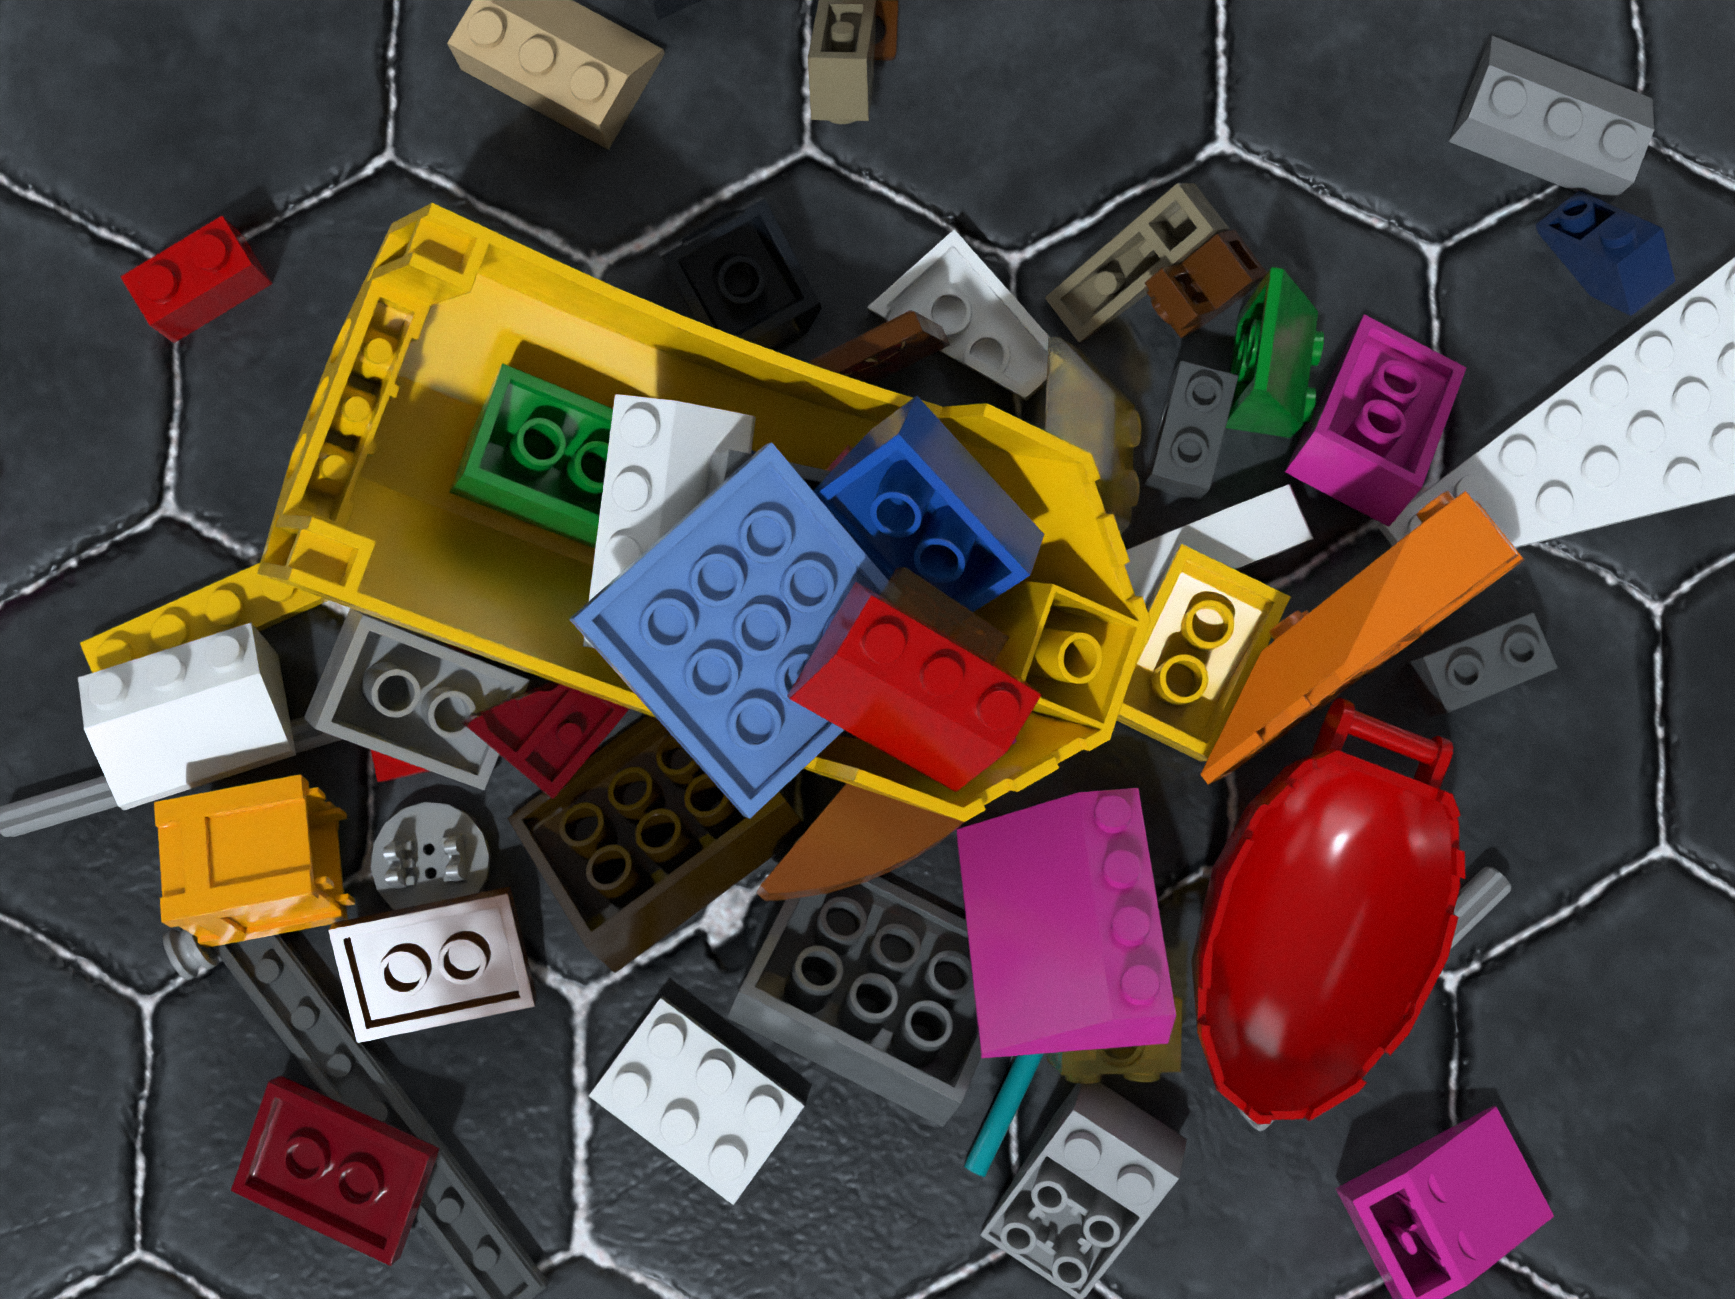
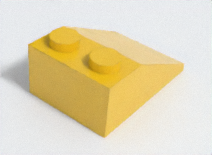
[1117,544,1291,762]

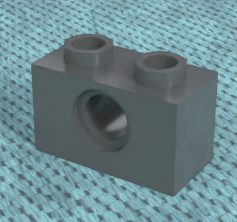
[1142,361,1238,501]
[1405,613,1558,718]

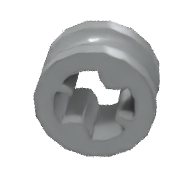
[163,929,219,980]

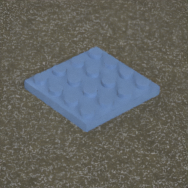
[569,442,920,819]

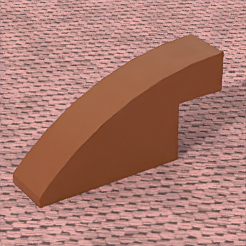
[756,783,966,901]

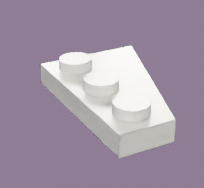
[867,229,1070,401]

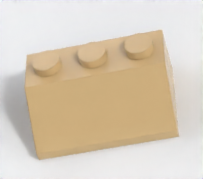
[447,0,665,150]

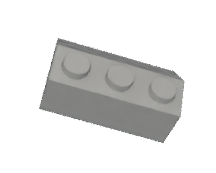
[1448,36,1654,204]

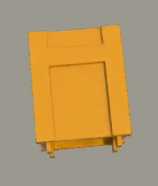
[154,774,355,948]

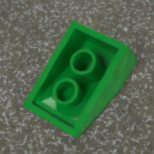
[1226,267,1324,438]

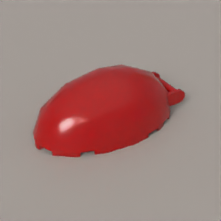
[1191,698,1466,1124]

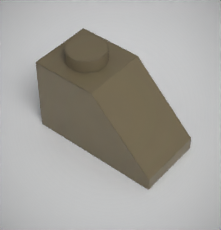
[808,0,876,124]

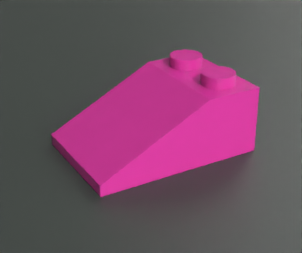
[1285,314,1467,527]

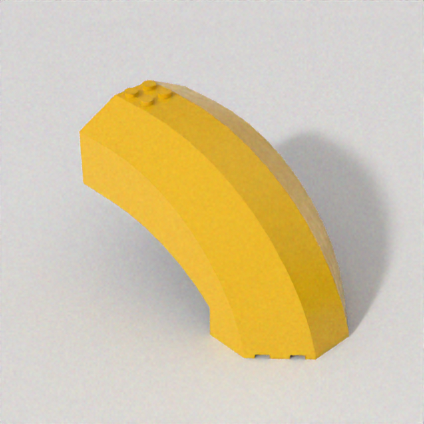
[257,203,1151,822]

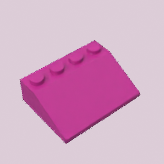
[956,788,1176,1058]

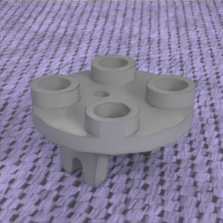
[371,802,491,910]

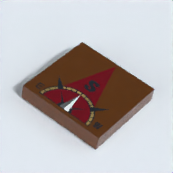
[809,310,950,384]

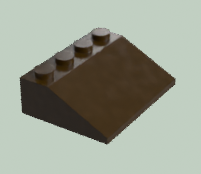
[507,715,808,973]

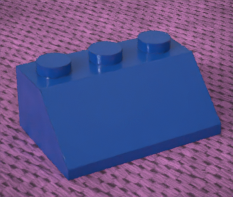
[813,396,1044,632]

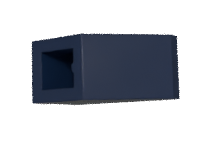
[1536,190,1676,316]

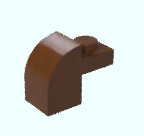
[1145,230,1267,338]

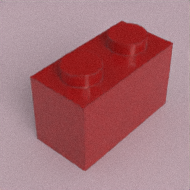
[120,216,273,343]

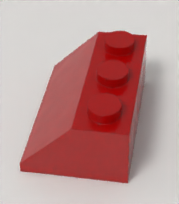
[787,582,1042,792]

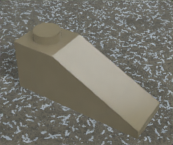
[1045,183,1230,343]

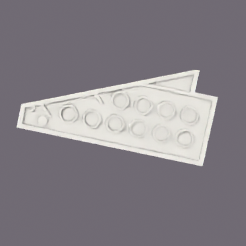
[1378,257,1735,548]

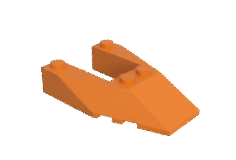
[1200,490,1525,784]

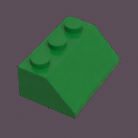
[449,364,613,549]

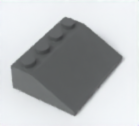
[727,876,981,1127]

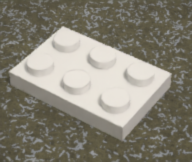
[589,996,806,1205]

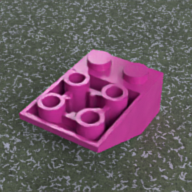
[1335,1106,1554,1299]

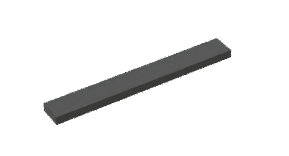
[212,933,549,1299]

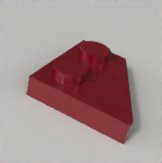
[462,681,630,799]

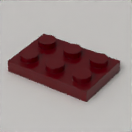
[231,1075,440,1266]

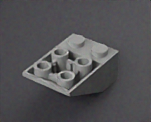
[980,1073,1187,1299]

